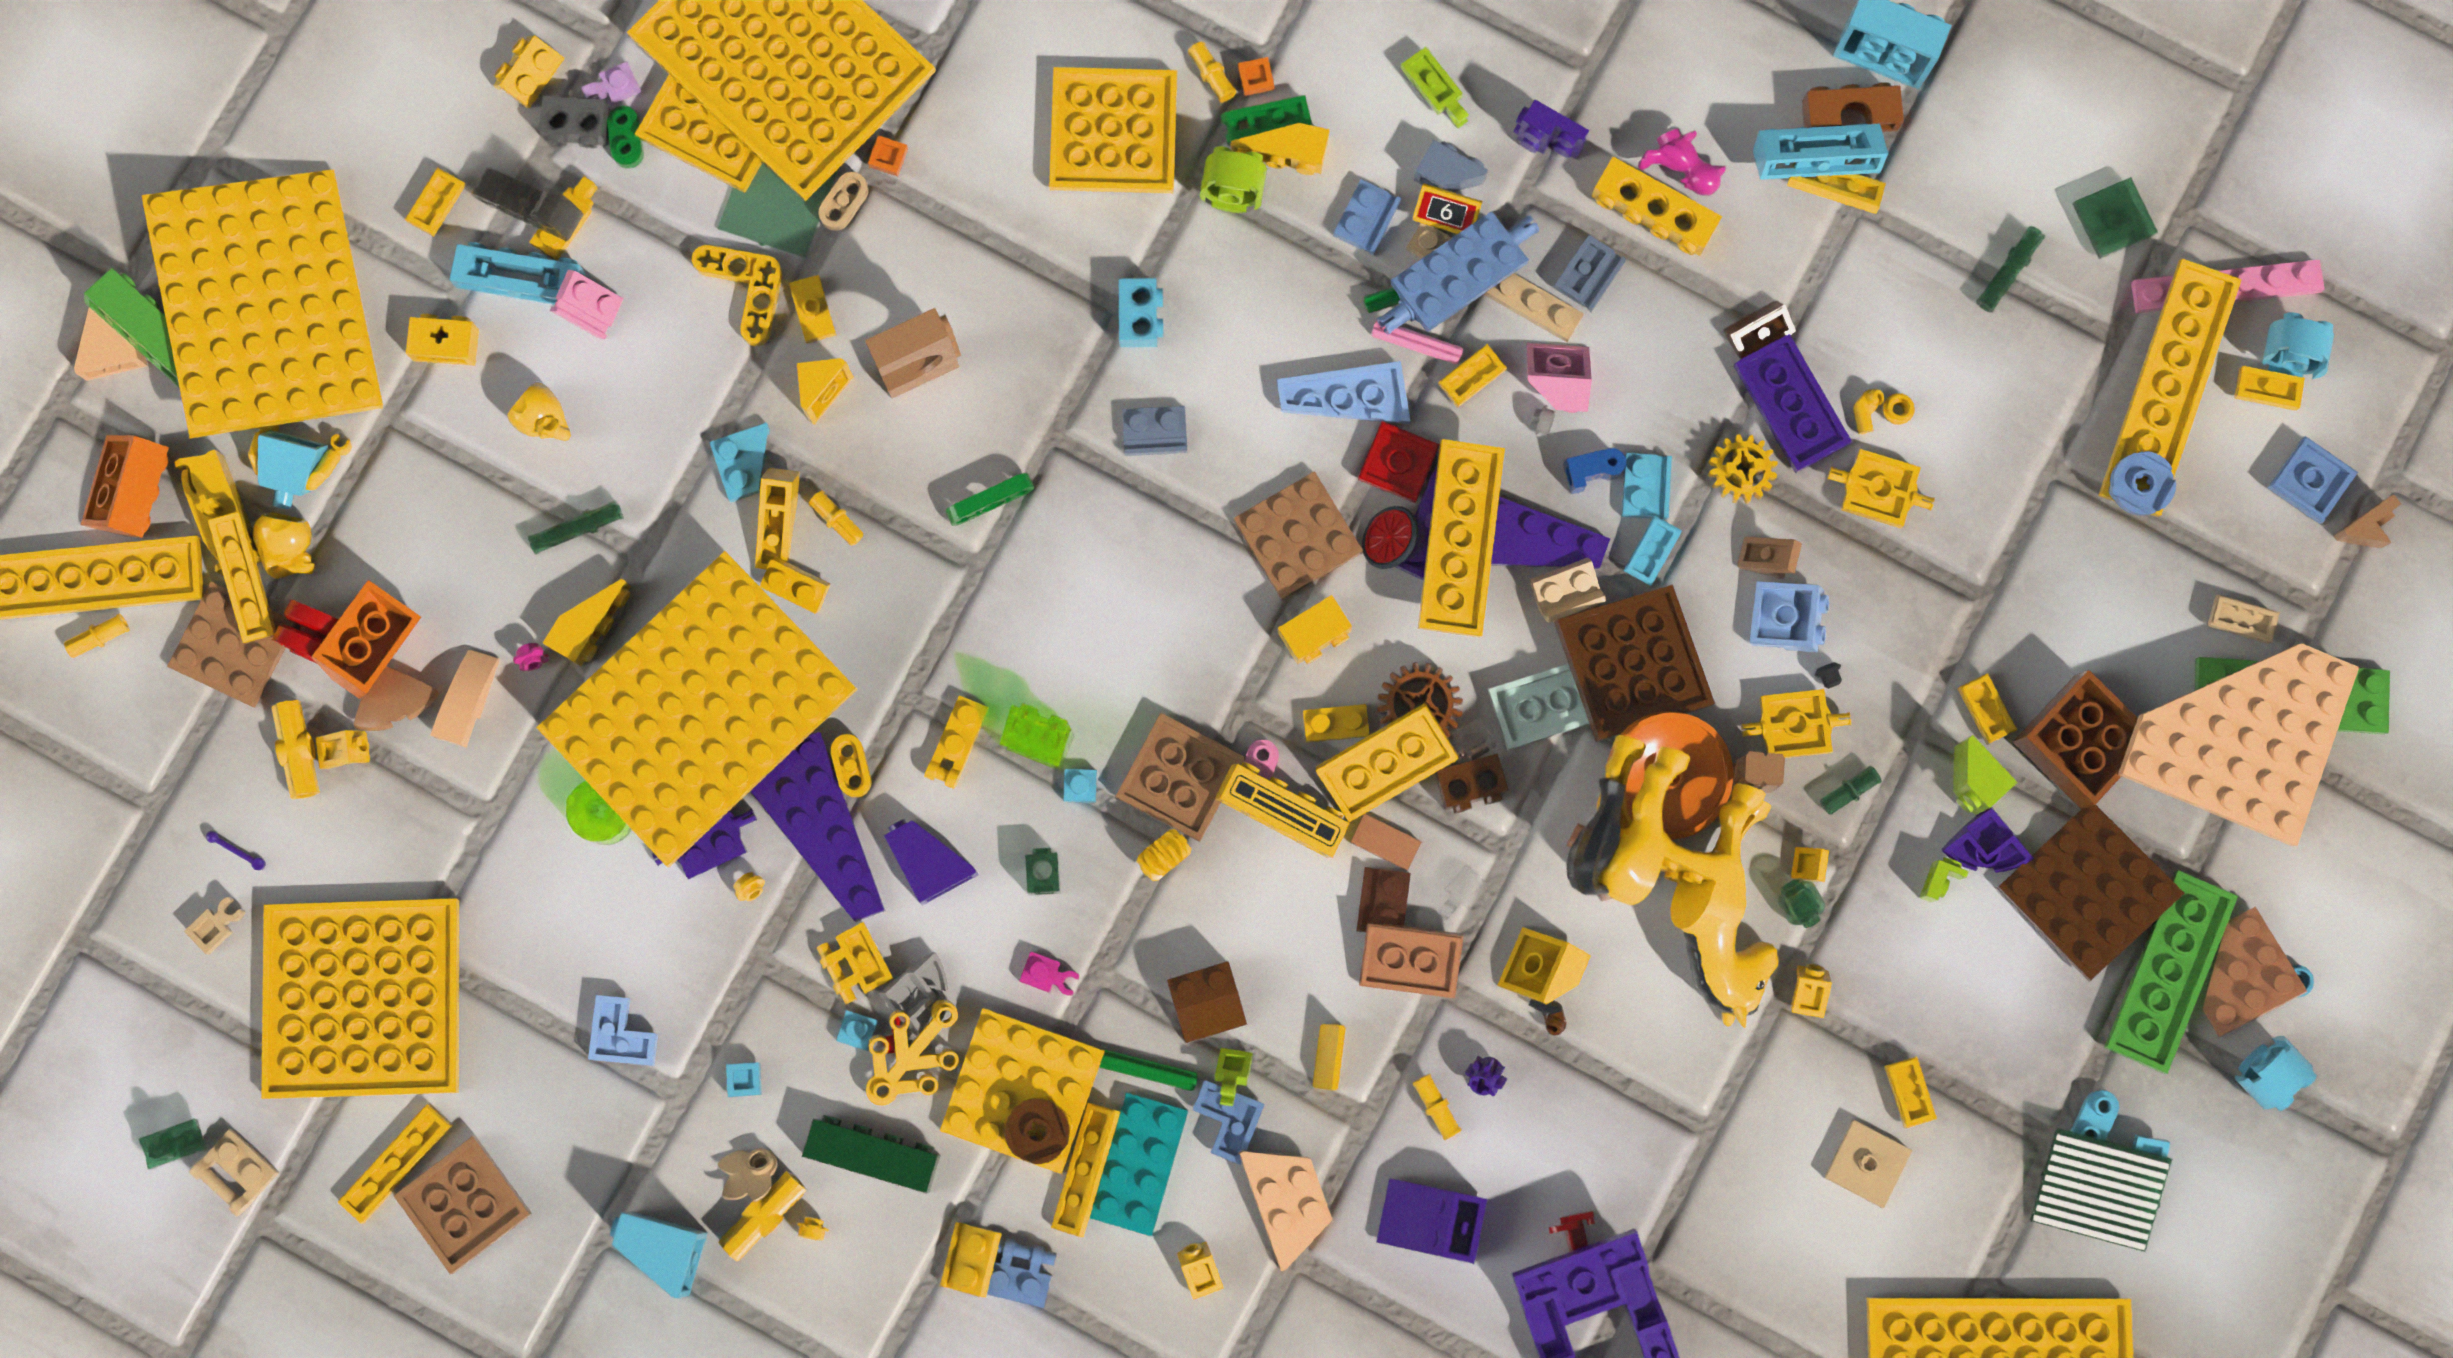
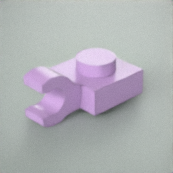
[582,61,641,104]

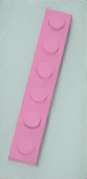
[2131,259,2325,313]

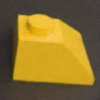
[1497,927,1591,1004]

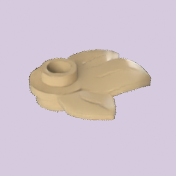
[717,1148,778,1202]

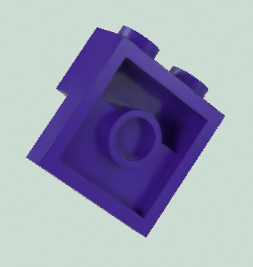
[1513,99,1589,160]

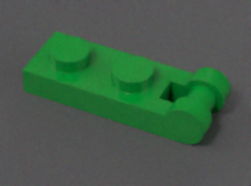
[1221,95,1312,146]

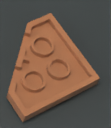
[2202,906,2307,1038]

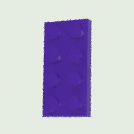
[1733,334,1852,473]

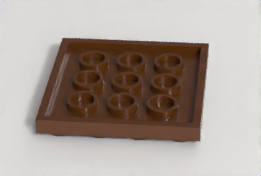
[1554,584,1715,742]
[1997,805,2185,982]

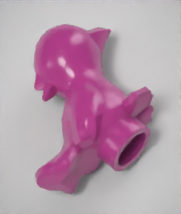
[1638,129,1726,196]

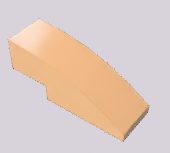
[430,649,500,748]

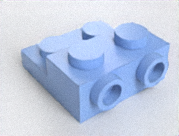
[1750,581,1829,652]

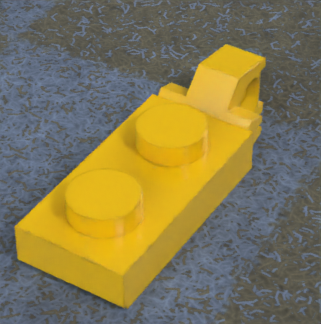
[529,176,598,261]

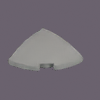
[879,952,948,1036]

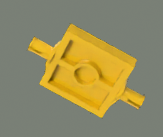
[1827,449,1935,529]
[1741,689,1851,758]

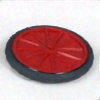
[1362,506,1418,569]

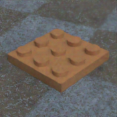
[1233,471,1363,600]
[167,582,298,708]
[1115,713,1245,842]
[394,1136,532,1275]

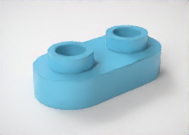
[2070,1090,2119,1152]

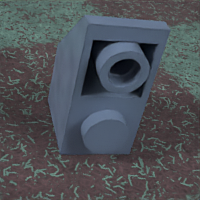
[1414,140,1488,192]

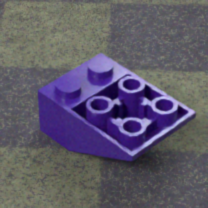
[1376,1178,1487,1264]

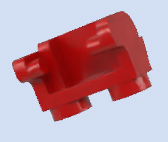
[1548,1211,1596,1252]

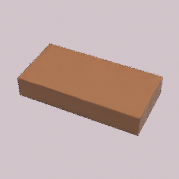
[1350,814,1422,871]

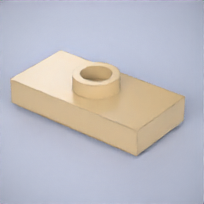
[2207,594,2280,644]

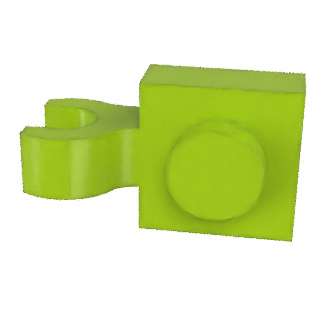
[1215,1048,1253,1106]

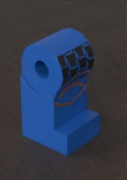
[1563,448,1626,494]

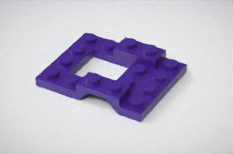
[1511,1228,1680,1358]

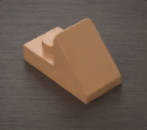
[2333,494,2401,549]
[1737,537,1802,579]

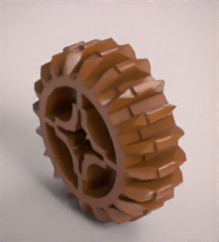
[1377,662,1463,738]

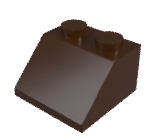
[1167,961,1247,1043]

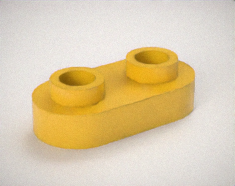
[831,734,872,798]

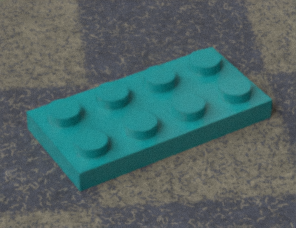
[1090,1093,1188,1237]

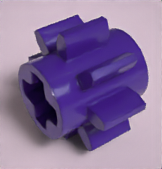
[1465,1056,1507,1097]

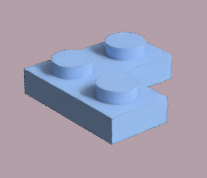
[588,995,658,1066]

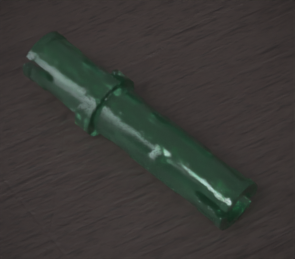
[1976,226,2046,313]
[528,500,624,555]

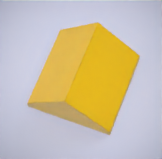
[797,358,853,424]

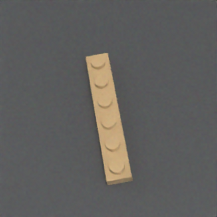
[1406,223,1584,343]

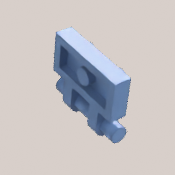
[987,1238,1057,1308]

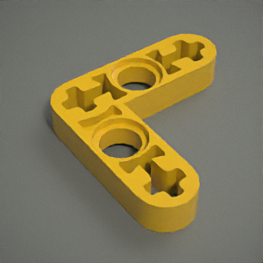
[692,245,783,346]

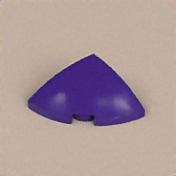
[1942,807,2034,873]

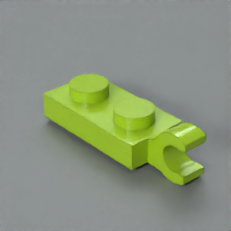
[1401,46,1469,129]

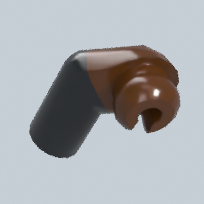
[1528,999,1567,1036]

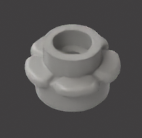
[1531,405,1556,435]

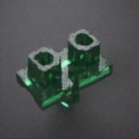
[139,1119,207,1170]

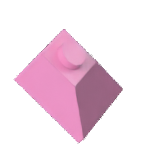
[1526,343,1592,413]

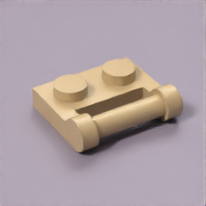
[189,1129,280,1217]

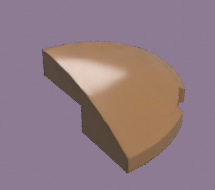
[354,667,440,731]

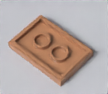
[1359,921,1464,998]

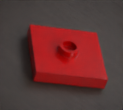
[1358,421,1440,504]

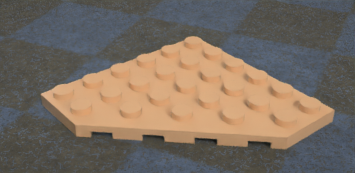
[2118,643,2359,846]

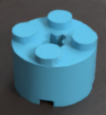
[2262,312,2334,379]
[2235,1036,2317,1111]

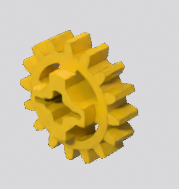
[1708,434,1778,504]

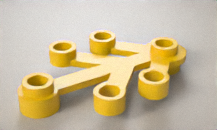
[866,999,959,1106]

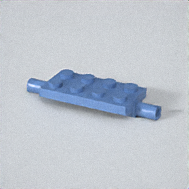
[1377,211,1539,335]

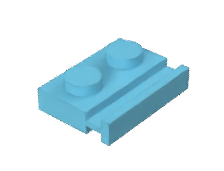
[1622,453,1672,520]

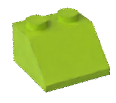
[1953,735,2018,815]

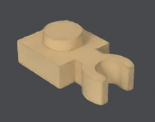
[184,897,245,955]

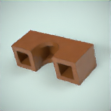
[1802,82,1904,132]

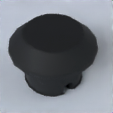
[1815,662,1842,689]

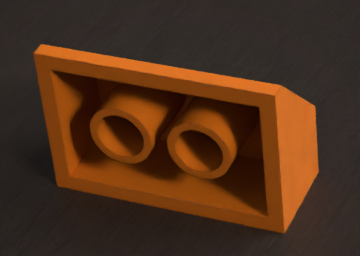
[80,435,169,538]
[311,580,421,699]

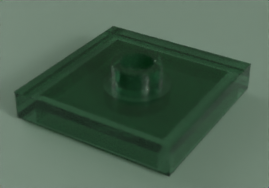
[2072,177,2158,259]

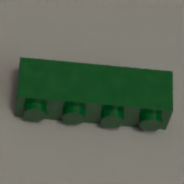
[802,1115,941,1194]

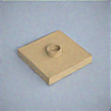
[1824,1120,1913,1209]

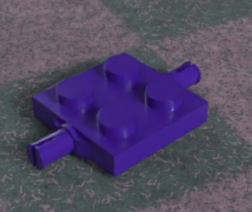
[652,808,757,879]

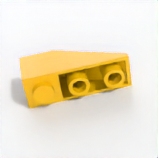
[1230,123,1330,175]
[543,579,631,667]

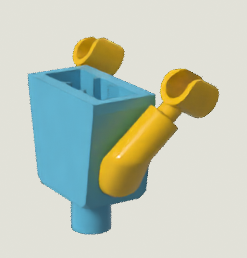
[248,425,352,509]

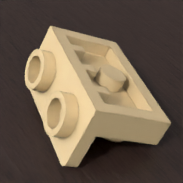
[1529,557,1607,623]

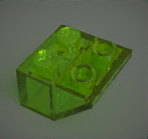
[1000,703,1075,771]

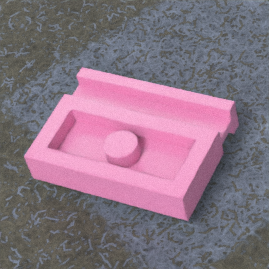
[550,270,623,339]

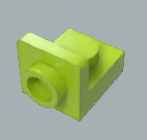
[1919,857,1969,903]

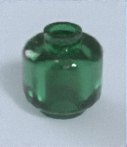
[1777,878,1826,928]

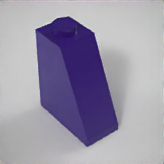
[884,819,979,906]

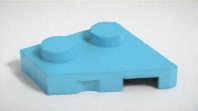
[709,423,770,502]

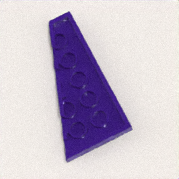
[1403,472,1610,569]
[751,731,886,922]

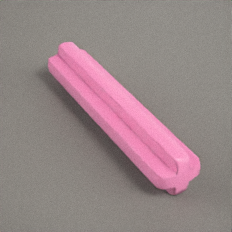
[1372,321,1463,364]

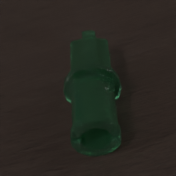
[1820,766,1882,815]

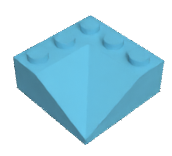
[1833,0,1952,90]

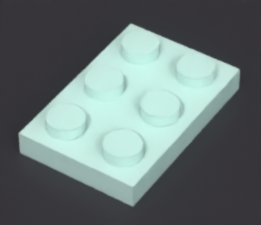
[1488,664,1589,751]

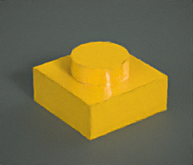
[1791,847,1829,882]

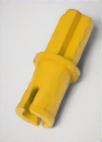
[808,490,864,546]
[64,614,130,658]

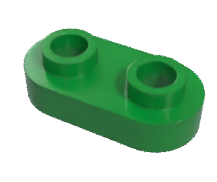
[607,106,644,169]

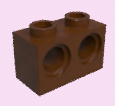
[1434,753,1509,814]

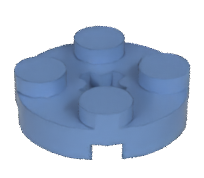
[2109,451,2176,516]

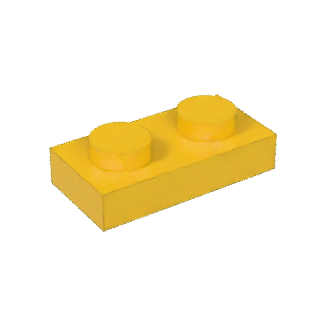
[2234,366,2305,411]
[760,556,831,614]
[1303,704,1370,743]

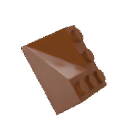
[2013,670,2138,809]

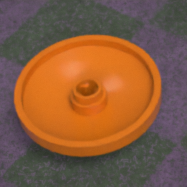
[1607,711,1733,840]

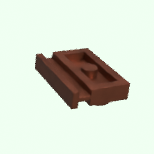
[1356,867,1411,932]

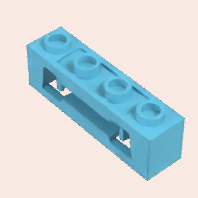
[1753,124,1888,180]
[449,242,586,305]

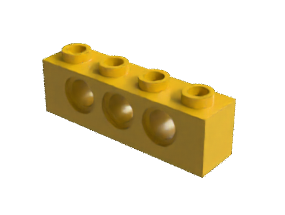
[1591,156,1722,256]

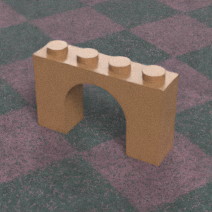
[865,308,961,398]

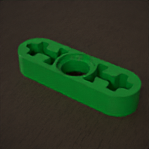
[945,473,1035,526]

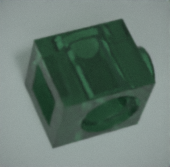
[1025,848,1061,896]

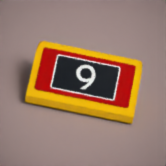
[1412,183,1483,234]

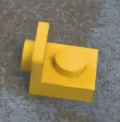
[316,730,370,769]
[1791,964,1832,1018]
[1177,1242,1224,1300]

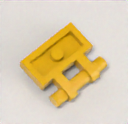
[816,922,894,1005]

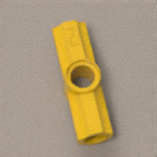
[271,700,320,800]
[718,1171,807,1262]

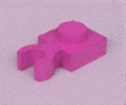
[1019,951,1080,996]

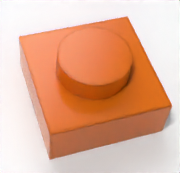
[1238,57,1275,96]
[868,135,909,177]

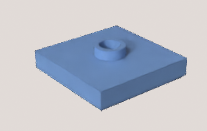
[2267,436,2358,524]

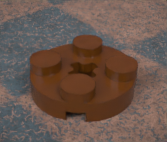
[1004,1098,1071,1164]

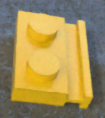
[940,1222,1002,1298]

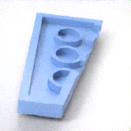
[1277,361,1411,424]

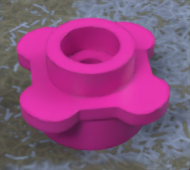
[513,643,549,671]

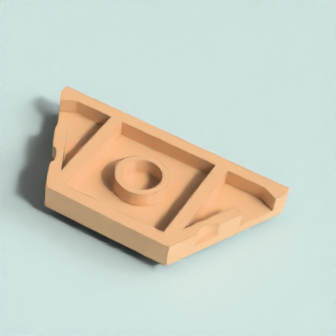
[1238,1150,1332,1271]

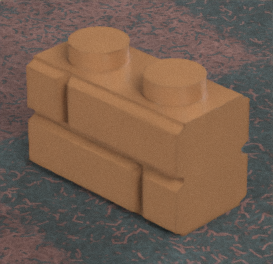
[1733,751,1785,793]

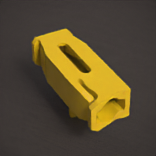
[174,449,261,576]

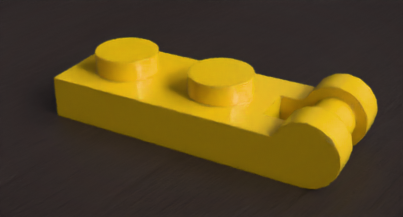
[924,695,989,789]

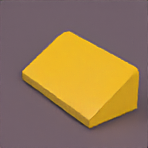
[1312,1024,1346,1091]

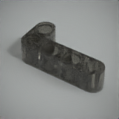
[471,167,584,242]

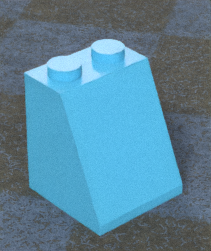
[610,1212,708,1299]

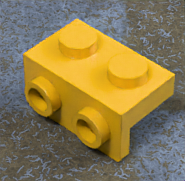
[493,35,564,108]

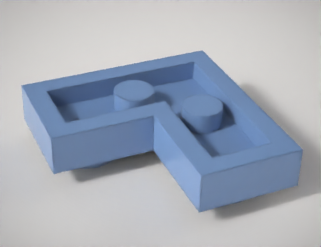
[1193,1080,1265,1165]

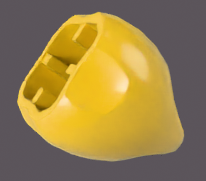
[507,382,571,441]
[252,512,315,579]

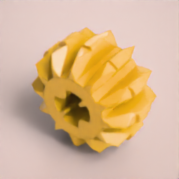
[1136,829,1192,881]

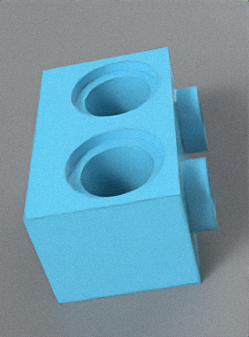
[1119,278,1164,348]

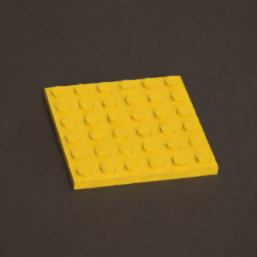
[261,899,459,1099]

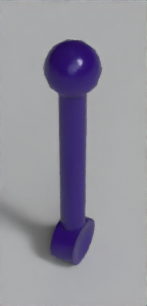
[206,831,266,871]

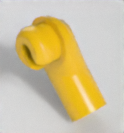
[1853,388,1884,434]

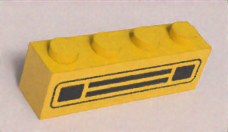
[1215,762,1350,858]

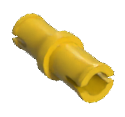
[1187,41,1237,103]
[1412,1073,1462,1140]

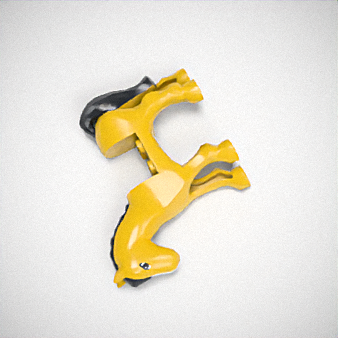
[1566,735,1779,1028]

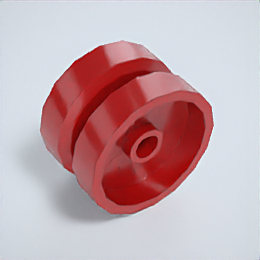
[271,599,339,663]

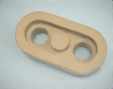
[819,172,868,231]

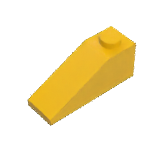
[755,468,800,570]

